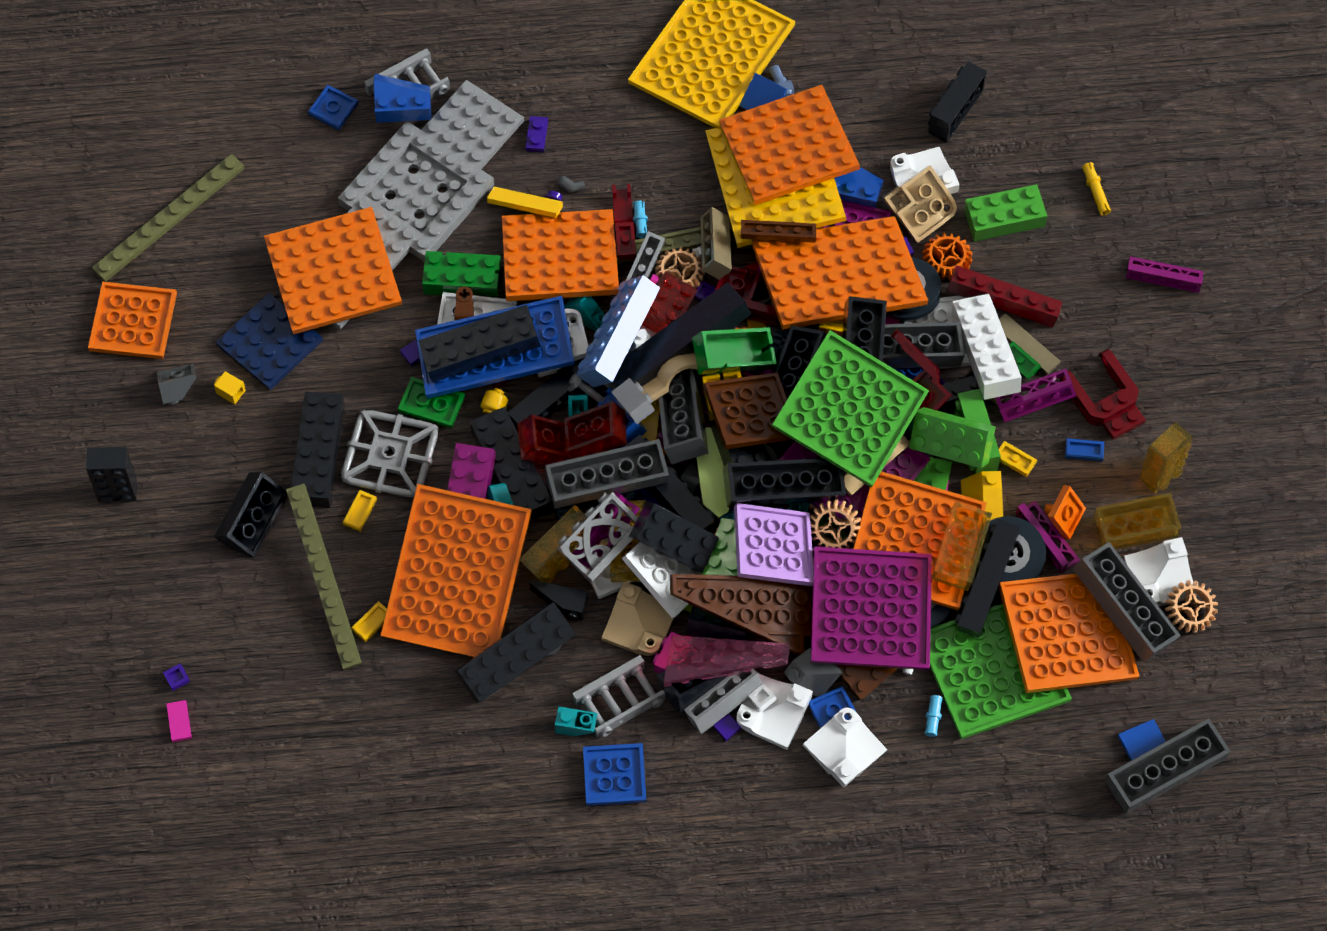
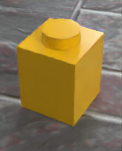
[214,371,246,404]

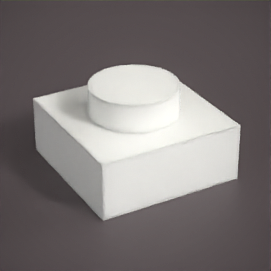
[748,684,777,712]

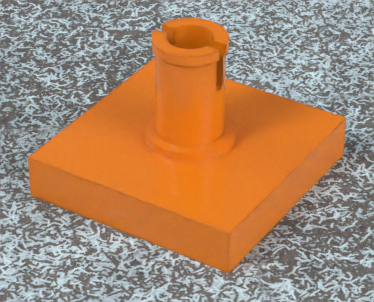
[1044,485,1086,539]

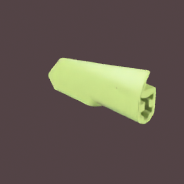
[696,427,729,518]

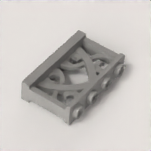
[556,492,638,582]

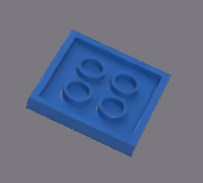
[583,743,646,806]

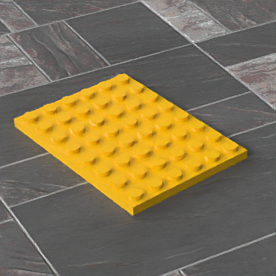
[628,0,795,129]
[705,127,846,248]

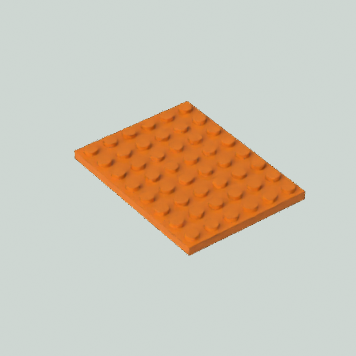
[752,216,928,330]
[381,484,532,657]

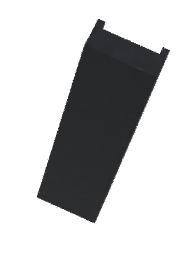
[613,282,752,387]

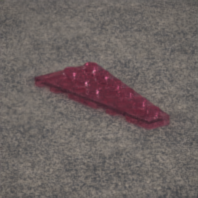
[664,635,790,687]

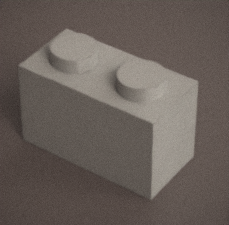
[612,378,655,424]

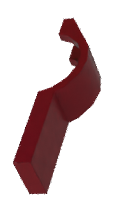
[612,184,636,259]

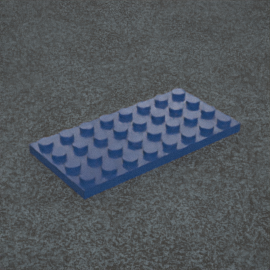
[415,296,575,399]

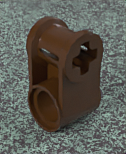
[454,286,474,321]

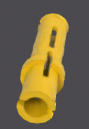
[1082,162,1111,216]

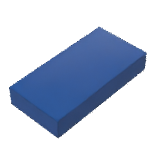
[1065,438,1104,462]

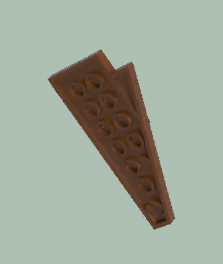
[670,574,813,655]

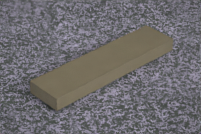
[999,313,1061,375]

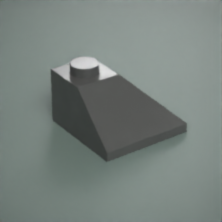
[157,363,196,405]
[784,647,842,697]

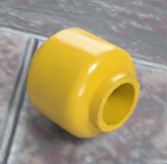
[480,388,508,414]

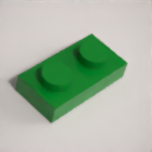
[1009,341,1041,380]

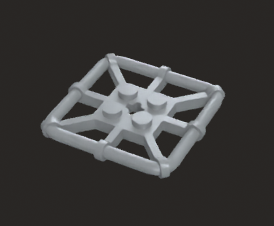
[340,409,439,497]

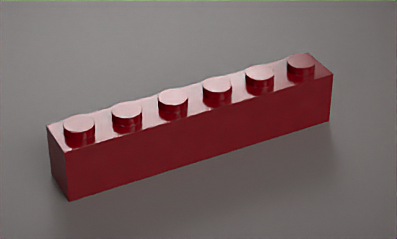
[946,265,1063,328]

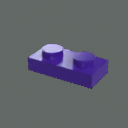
[526,116,548,153]

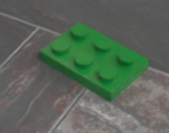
[398,377,465,429]

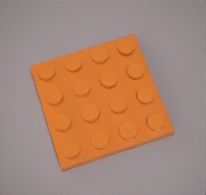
[88,282,177,359]

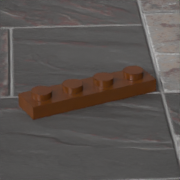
[741,220,816,243]

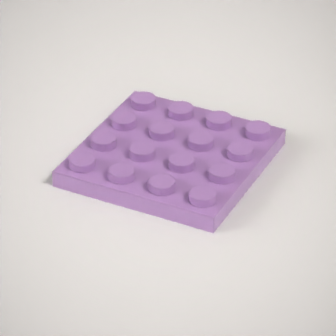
[734,503,813,586]

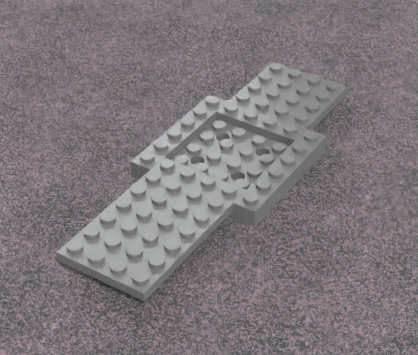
[333,80,524,329]

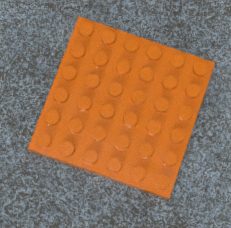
[719,85,860,205]
[264,207,402,334]
[502,209,619,301]
[853,471,987,610]
[998,574,1140,693]

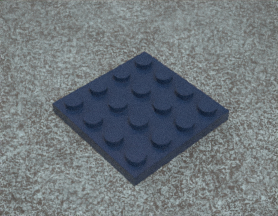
[216,293,323,391]

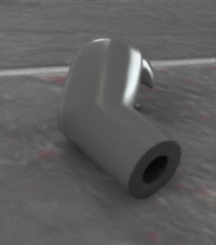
[558,176,586,193]

